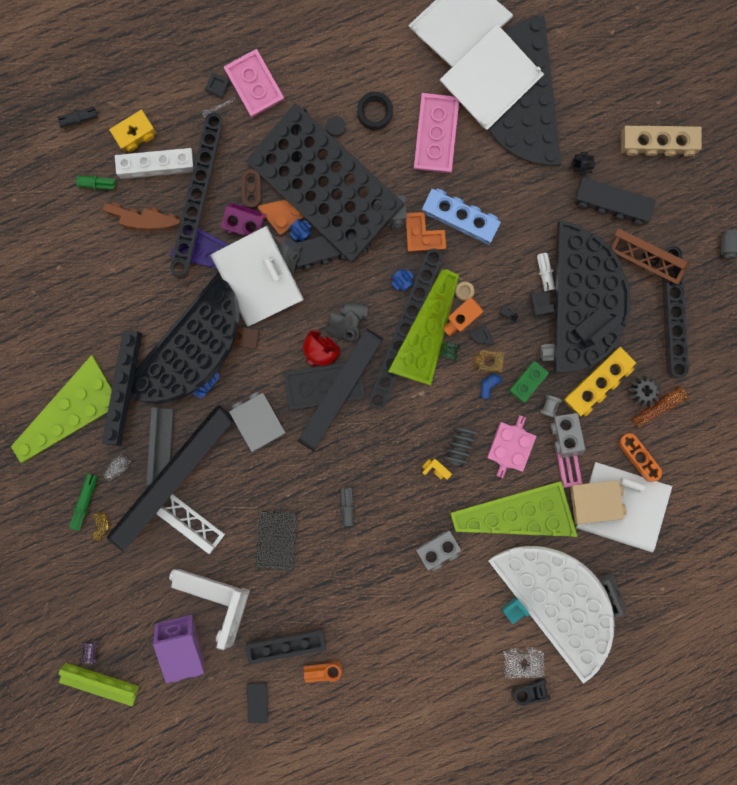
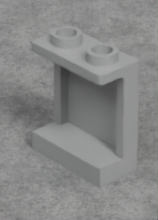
[229,392,286,452]

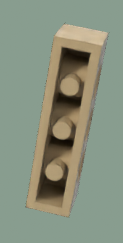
[621,126,702,157]

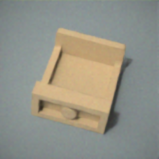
[570,480,627,525]

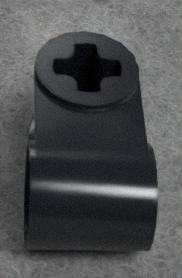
[511,679,550,706]

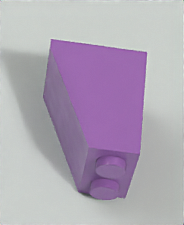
[153,615,204,683]

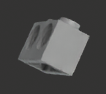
[551,413,586,458]
[416,530,461,571]

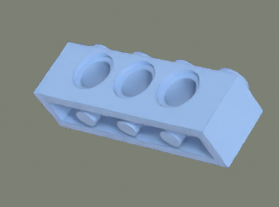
[421,188,501,245]

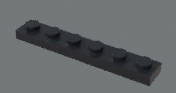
[102,331,142,446]

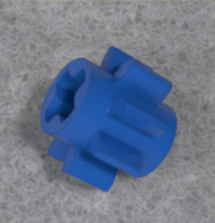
[289,219,312,242]
[391,269,414,292]

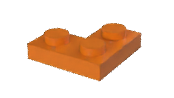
[406,212,446,252]

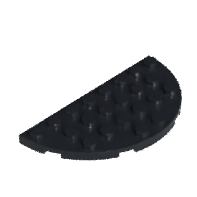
[488,15,561,166]
[554,221,631,373]
[131,272,239,404]

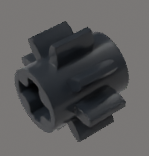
[571,152,596,176]

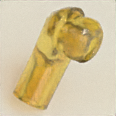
[91,512,109,541]

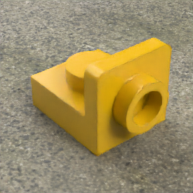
[422,458,452,479]

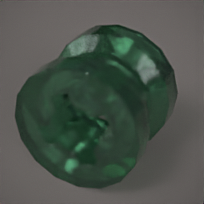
[439,341,461,361]

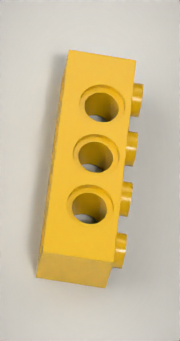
[563,347,636,417]

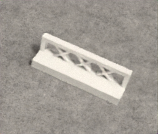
[156,494,225,554]

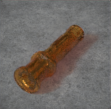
[632,385,689,429]

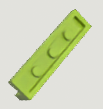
[58,662,139,706]

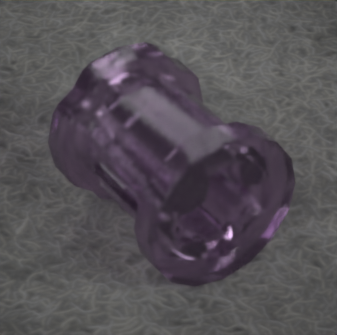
[79,641,99,664]

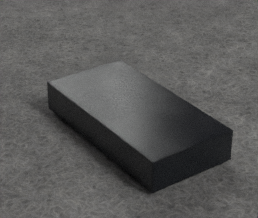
[247,682,268,723]

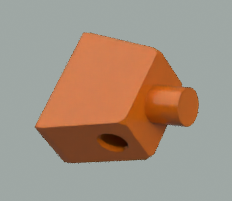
[443,297,485,336]

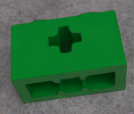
[507,361,549,403]

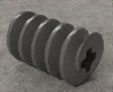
[444,426,479,468]

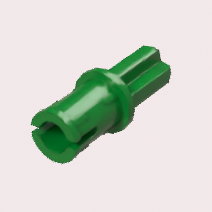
[76,175,116,190]

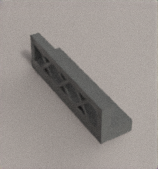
[146,407,174,485]

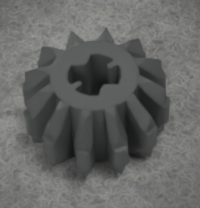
[628,375,662,408]

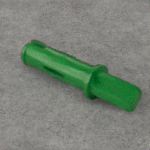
[69,473,98,531]

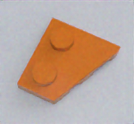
[257,200,305,237]

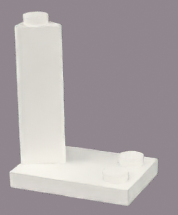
[169,569,250,650]

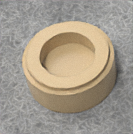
[455,282,475,301]

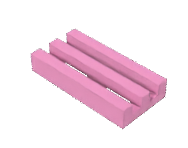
[556,447,582,488]

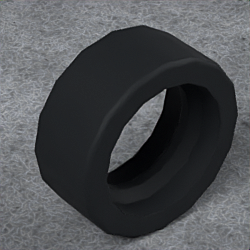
[357,92,393,130]

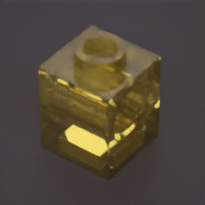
[475,350,505,373]

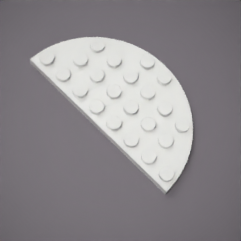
[488,546,615,684]

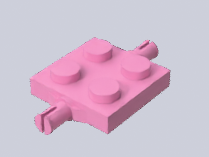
[486,415,536,478]

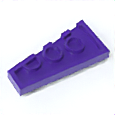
[169,229,228,269]

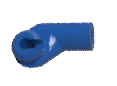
[481,373,502,399]

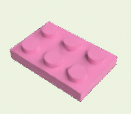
[224,49,285,118]

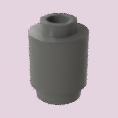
[721,230,737,259]
[341,302,368,322]

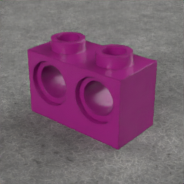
[221,202,267,237]

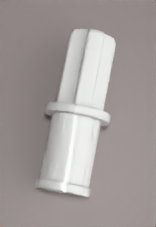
[537,253,556,292]

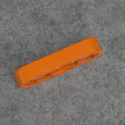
[619,433,662,482]

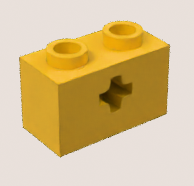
[109,109,157,153]

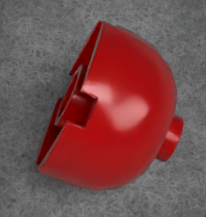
[302,330,341,366]

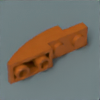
[103,202,181,232]

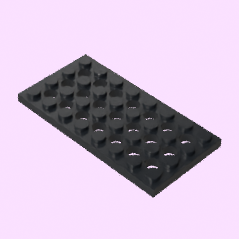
[246,103,405,262]

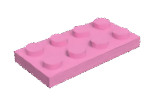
[414,93,459,173]

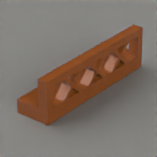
[611,228,690,285]

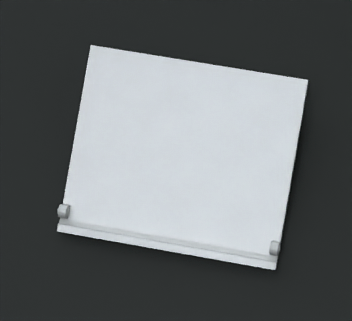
[408,0,513,67]
[440,24,544,130]
[210,226,304,327]
[576,462,672,552]

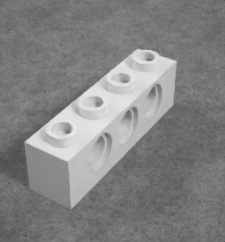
[115,148,195,179]

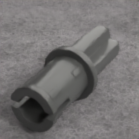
[340,487,355,526]

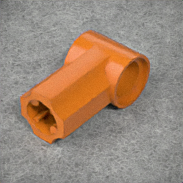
[304,660,343,683]

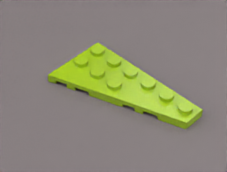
[388,269,459,385]
[11,355,112,463]
[450,481,578,537]

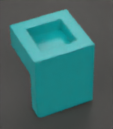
[500,597,530,624]

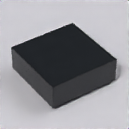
[205,72,230,99]

